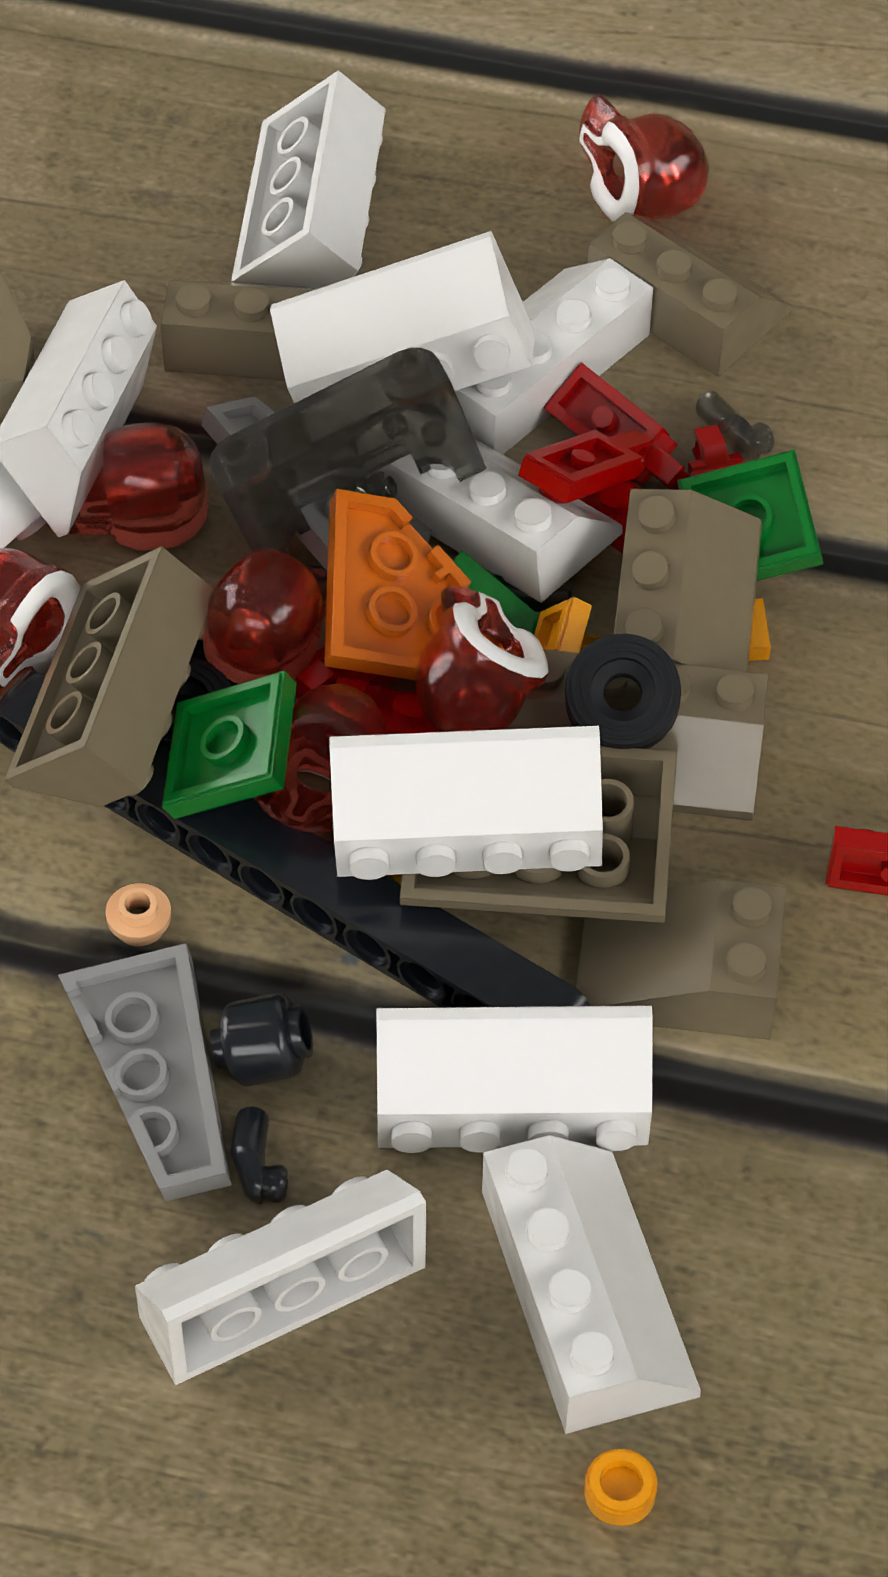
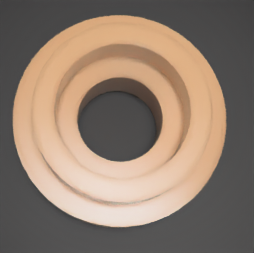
[106,883,171,946]

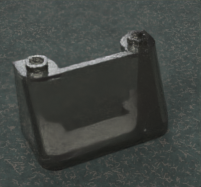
[209,348,487,579]

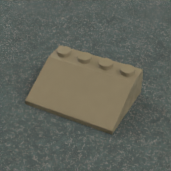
[400,746,677,923]

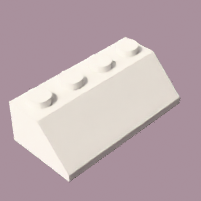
[231,70,386,288]
[270,231,535,437]
[413,258,653,454]
[0,280,157,537]
[358,411,623,603]
[329,726,603,880]
[377,1006,653,1153]
[482,1135,701,1434]
[135,1170,426,1386]

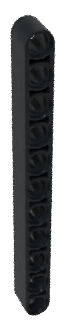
[0,670,591,1008]

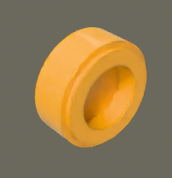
[584,1448,657,1526]

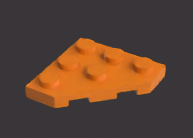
[324,489,514,694]

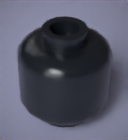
[210,993,313,1087]

